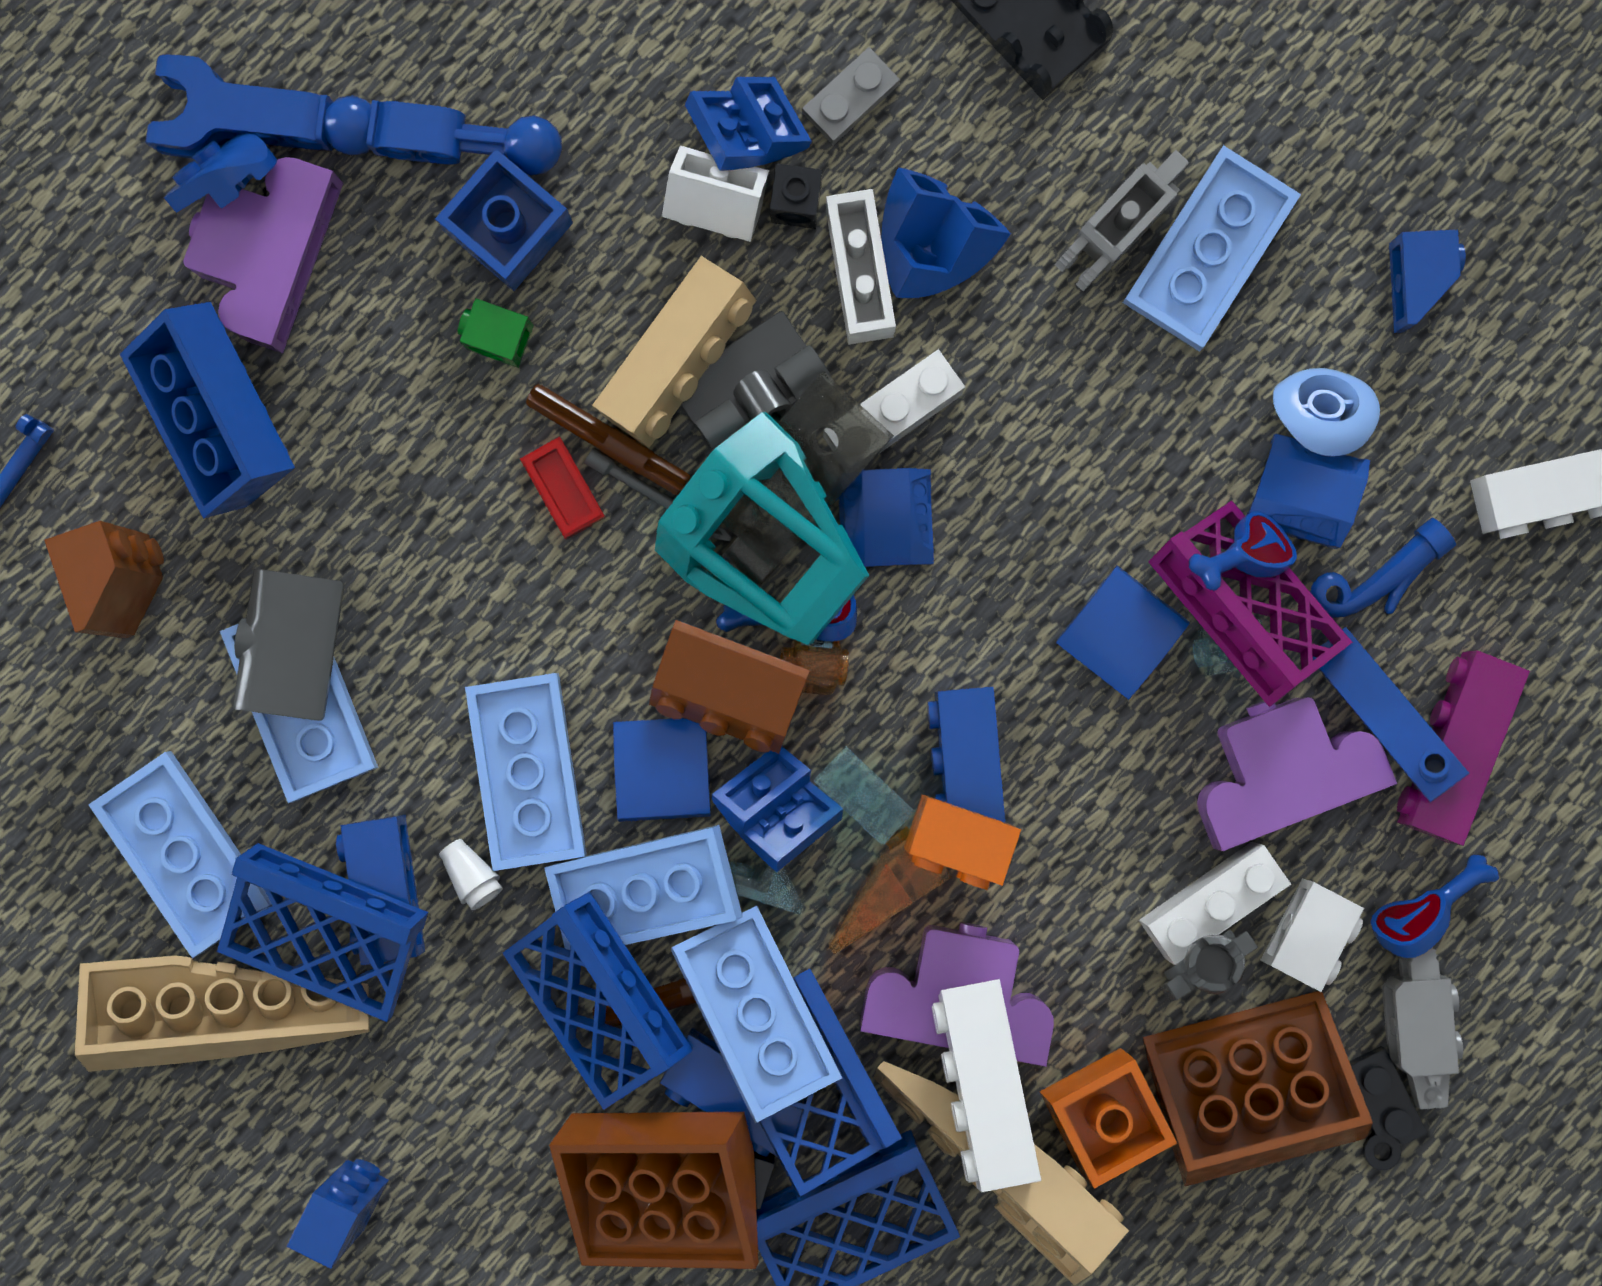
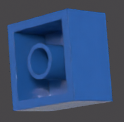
[435,149,573,291]

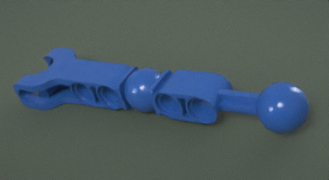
[145,55,562,176]

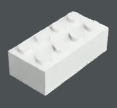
[932,979,1041,1192]

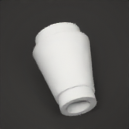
[439,839,503,910]

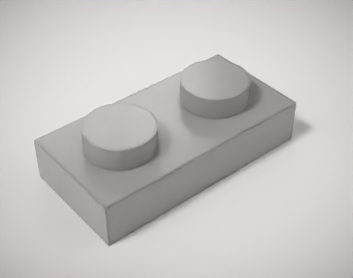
[802,47,900,146]

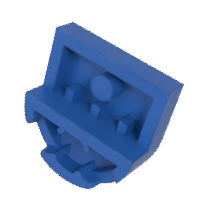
[164,133,278,213]

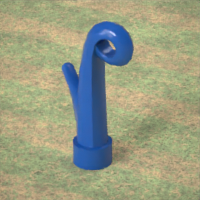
[1310,518,1456,618]

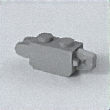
[1055,150,1189,291]
[1382,947,1463,1109]

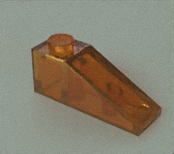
[828,826,952,955]

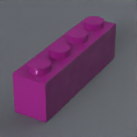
[1397,650,1530,846]

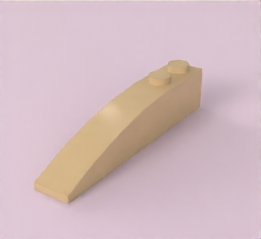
[75,956,370,1072]
[873,1061,1129,1286]

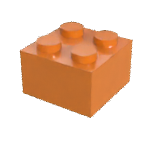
[904,794,1021,890]
[1039,1048,1177,1189]

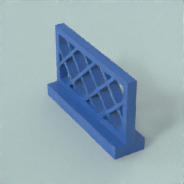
[217,843,428,1022]
[503,891,693,1110]
[759,969,902,1197]
[756,1129,960,1286]

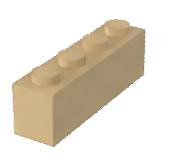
[592,256,757,448]

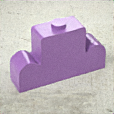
[183,157,343,353]
[1197,697,1397,851]
[859,922,1054,1067]

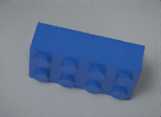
[120,302,295,519]

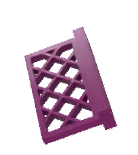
[1148,501,1353,707]

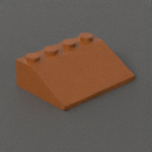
[1143,991,1373,1186]
[549,1112,759,1269]

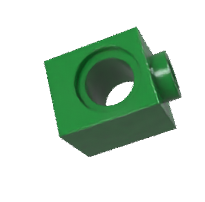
[458,298,534,368]

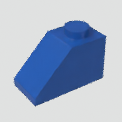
[1389,230,1466,333]

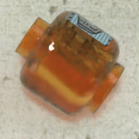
[780,639,849,695]

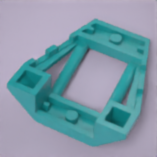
[655,412,870,645]

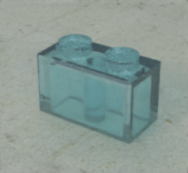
[813,746,915,846]

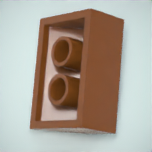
[44,521,164,638]
[649,620,810,754]

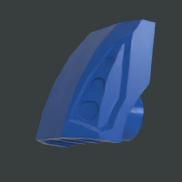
[1246,434,1370,549]
[838,468,934,567]

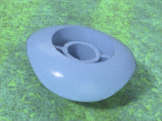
[1273,368,1380,456]

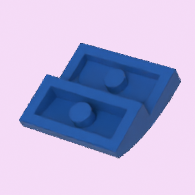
[685,77,812,171]
[1056,565,1190,700]
[613,718,711,822]
[712,747,843,872]

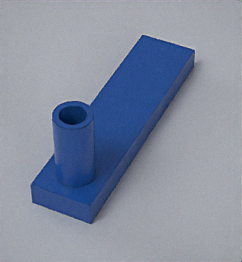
[1313,627,1469,803]

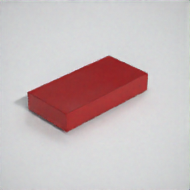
[520,436,606,540]

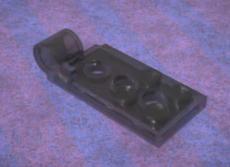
[721,372,894,587]

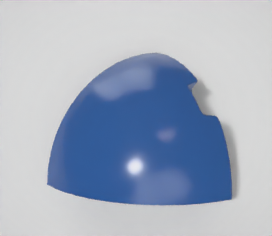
[881,167,1011,298]

